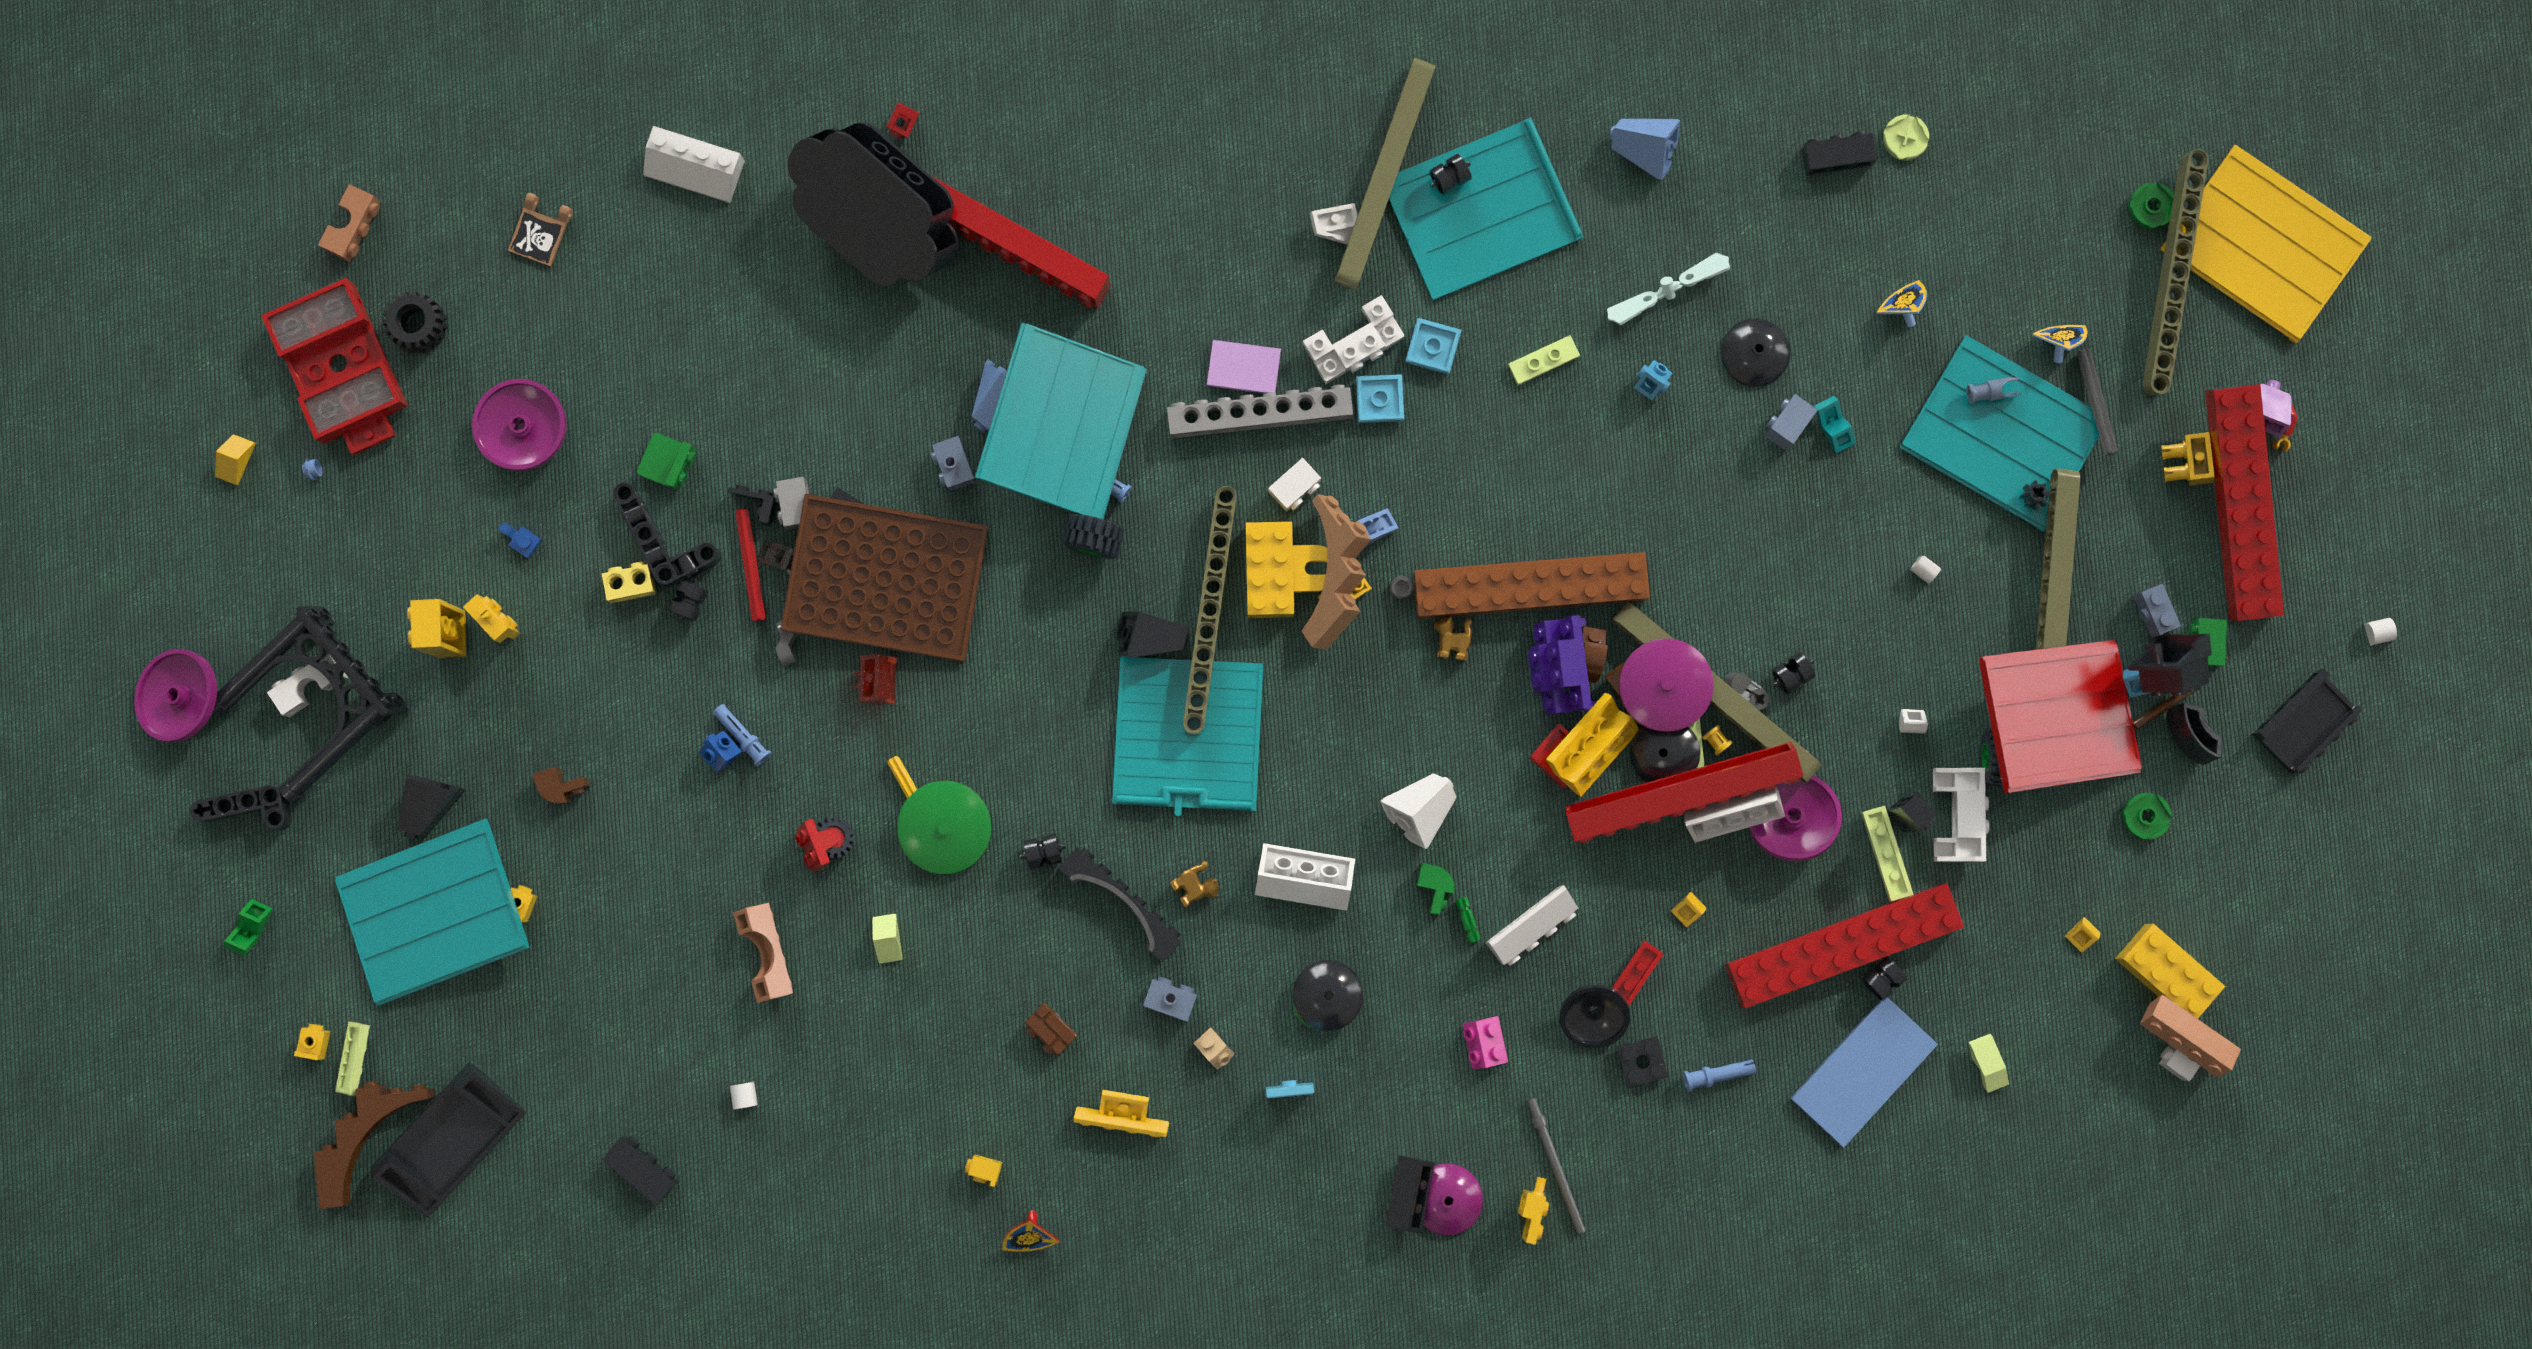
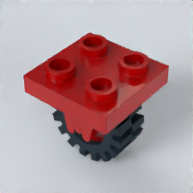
[795,816,855,873]

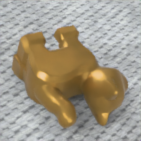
[1434,616,1472,661]
[1170,861,1219,908]

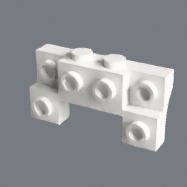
[1303,295,1405,384]
[1933,768,1989,862]

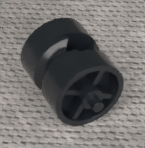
[1429,154,1472,196]
[668,579,708,623]
[1771,652,1816,694]
[1020,833,1066,870]

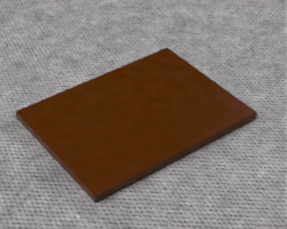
[780,494,988,662]

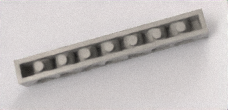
[1167,385,1353,439]

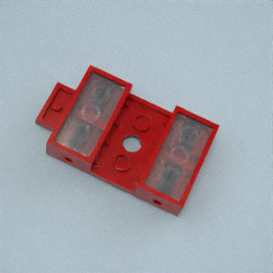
[261,278,408,455]

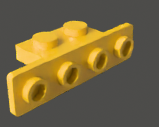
[1074,1090,1169,1137]

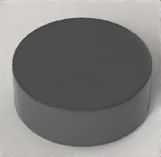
[1390,576,1413,599]

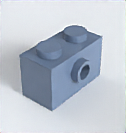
[1764,394,1817,452]
[931,436,975,491]
[2133,584,2181,638]
[1143,976,1197,1022]

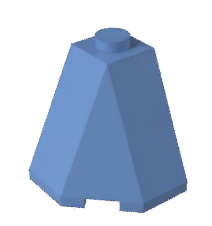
[1610,119,1680,180]
[972,360,1007,433]

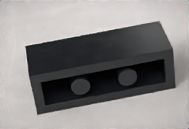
[1801,131,1877,176]
[1887,793,1937,833]
[602,1136,679,1205]
[1385,1155,1435,1233]

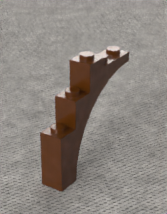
[314,1081,435,1209]

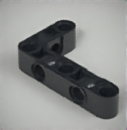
[613,482,721,587]

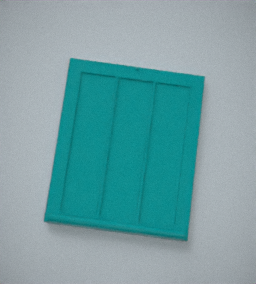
[1388,117,1583,300]
[975,323,1147,519]
[1899,335,2110,532]
[335,819,529,1006]

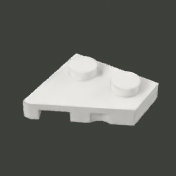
[1310,203,1358,245]

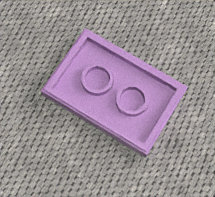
[1207,340,1281,394]

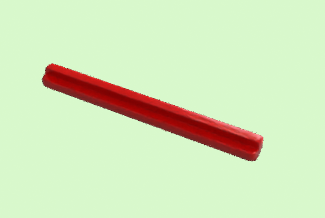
[735,509,766,622]

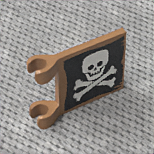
[508,193,573,267]

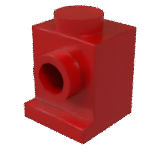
[885,102,919,140]

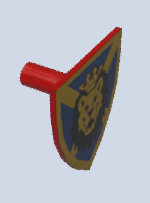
[1002,1211,1060,1252]

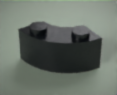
[2167,702,2222,765]

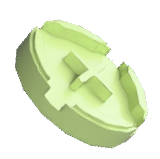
[1883,114,1929,161]

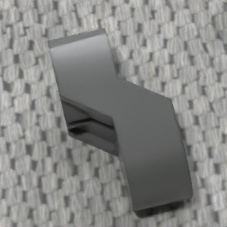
[775,621,797,667]
[1725,672,1769,710]

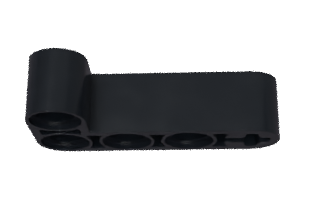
[190,785,292,830]

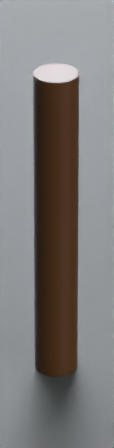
[2133,691,2194,730]

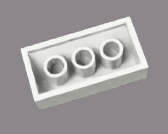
[643,126,745,203]
[1684,787,1785,842]
[1255,843,1355,911]
[1485,885,1578,966]

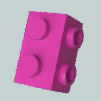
[1463,1016,1508,1069]

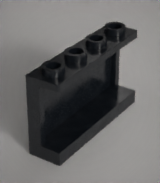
[2252,669,2363,774]

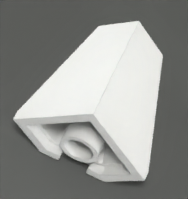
[1381,774,1456,849]

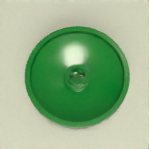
[897,781,991,874]

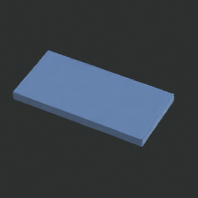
[1790,998,1938,1148]

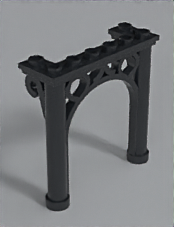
[213,606,409,804]

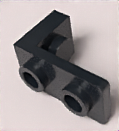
[728,485,777,527]

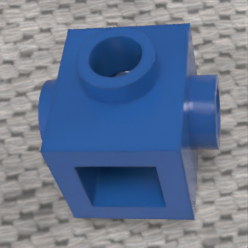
[699,731,742,773]

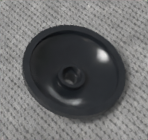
[1721,318,1790,387]
[1630,726,1701,782]
[1293,960,1363,1031]
[1559,985,1630,1048]

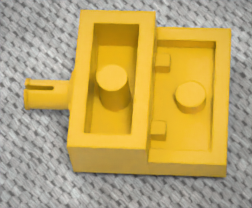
[463,594,520,643]
[1518,1177,1549,1245]

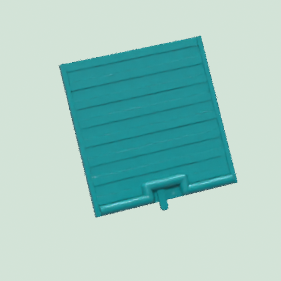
[1112,657,1263,816]

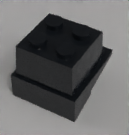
[2128,633,2212,696]

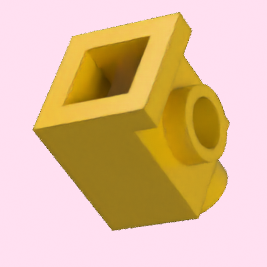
[511,885,537,922]
[294,1024,331,1060]
[965,1155,1003,1187]

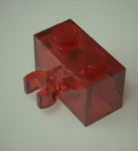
[853,654,897,705]

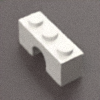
[267,653,348,717]

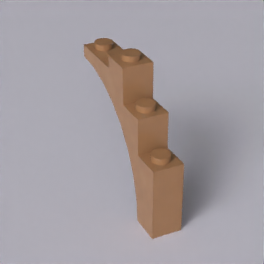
[1301,494,1371,650]

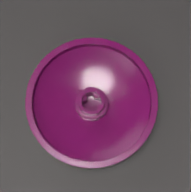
[472,379,567,471]
[1619,639,1713,732]
[134,649,217,742]
[1748,776,1842,862]

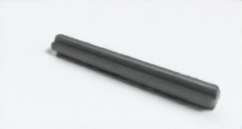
[2077,348,2118,456]

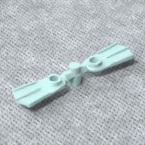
[1607,253,1730,325]

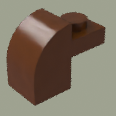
[1582,626,1608,683]
[532,767,591,804]

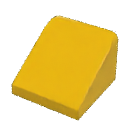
[1671,892,1706,928]
[2065,917,2100,953]

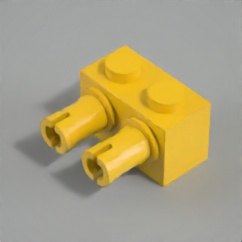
[2161,432,2215,485]

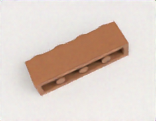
[2140,995,2241,1078]

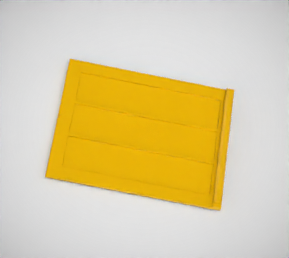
[2160,145,2372,344]

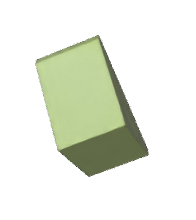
[873,914,903,964]

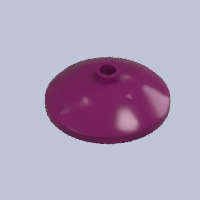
[1423,1164,1483,1235]

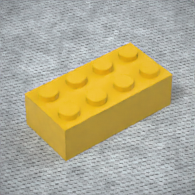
[407,599,466,658]
[2115,924,2225,1019]

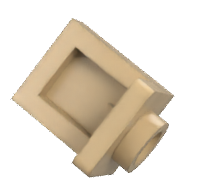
[1194,1028,1234,1069]

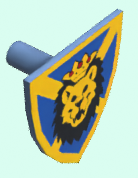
[1877,280,1927,327]
[2032,325,2088,363]

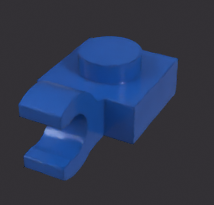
[498,522,543,559]

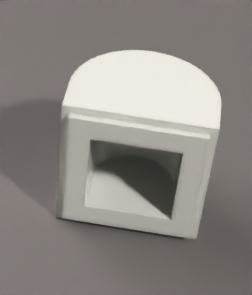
[1910,556,1941,584]
[2364,618,2397,646]
[1899,709,1928,734]
[730,1082,758,1109]

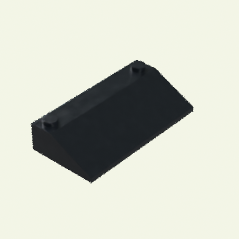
[371,1062,526,1218]

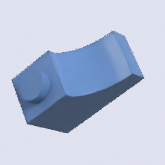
[1356,508,1398,547]

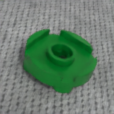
[2127,183,2174,230]
[2121,793,2171,839]

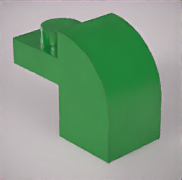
[1416,863,1455,915]

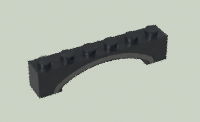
[1059,847,1182,962]

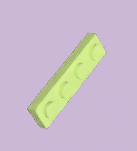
[1861,806,1914,902]

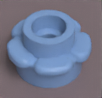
[302,458,323,480]

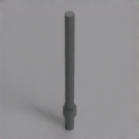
[1527,1098,1586,1234]

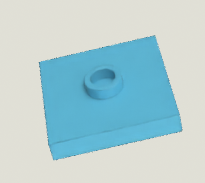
[1405,318,1461,375]
[1356,374,1404,423]
[1266,1080,1314,1098]

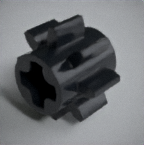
[2019,480,2051,511]

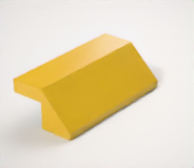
[1546,693,1639,797]

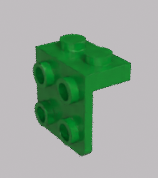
[637,433,697,491]

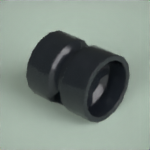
[1862,957,1907,1001]

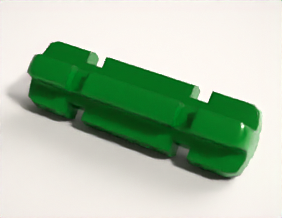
[1456,897,1481,943]

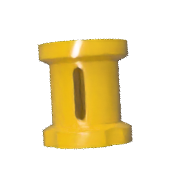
[1702,725,1733,755]

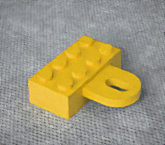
[1246,522,1327,618]

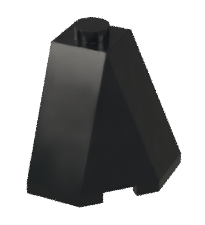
[1117,612,1189,658]
[397,774,465,839]

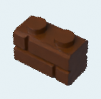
[1025,1002,1079,1056]

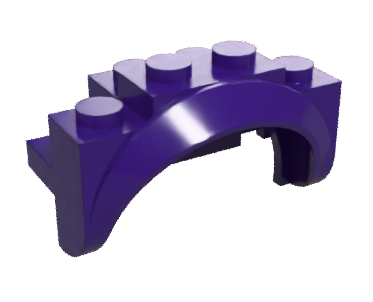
[1528,615,1596,716]

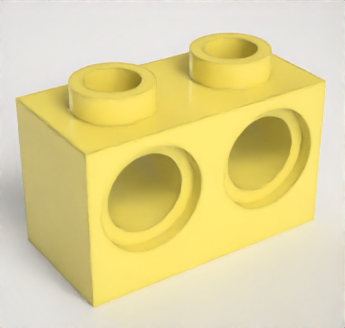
[602,562,657,603]

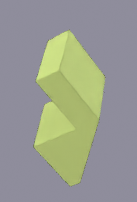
[1969,1034,2009,1093]

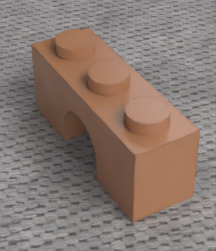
[318,184,380,262]

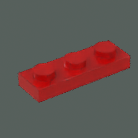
[1612,940,1664,1006]

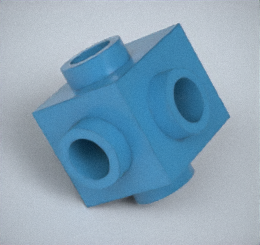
[1634,360,1672,401]

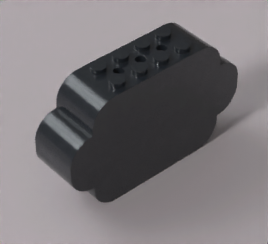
[787,122,959,287]

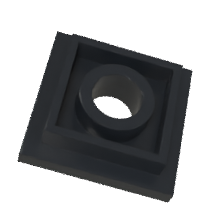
[1616,1036,1669,1088]

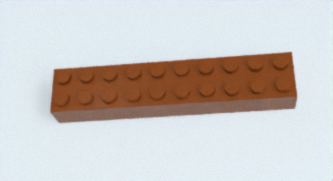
[1413,552,1650,620]

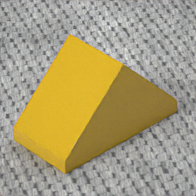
[215,434,256,485]

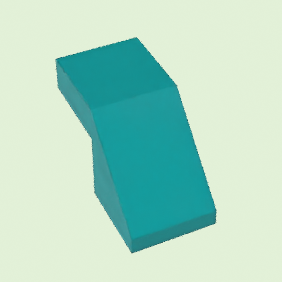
[1814,396,1856,454]

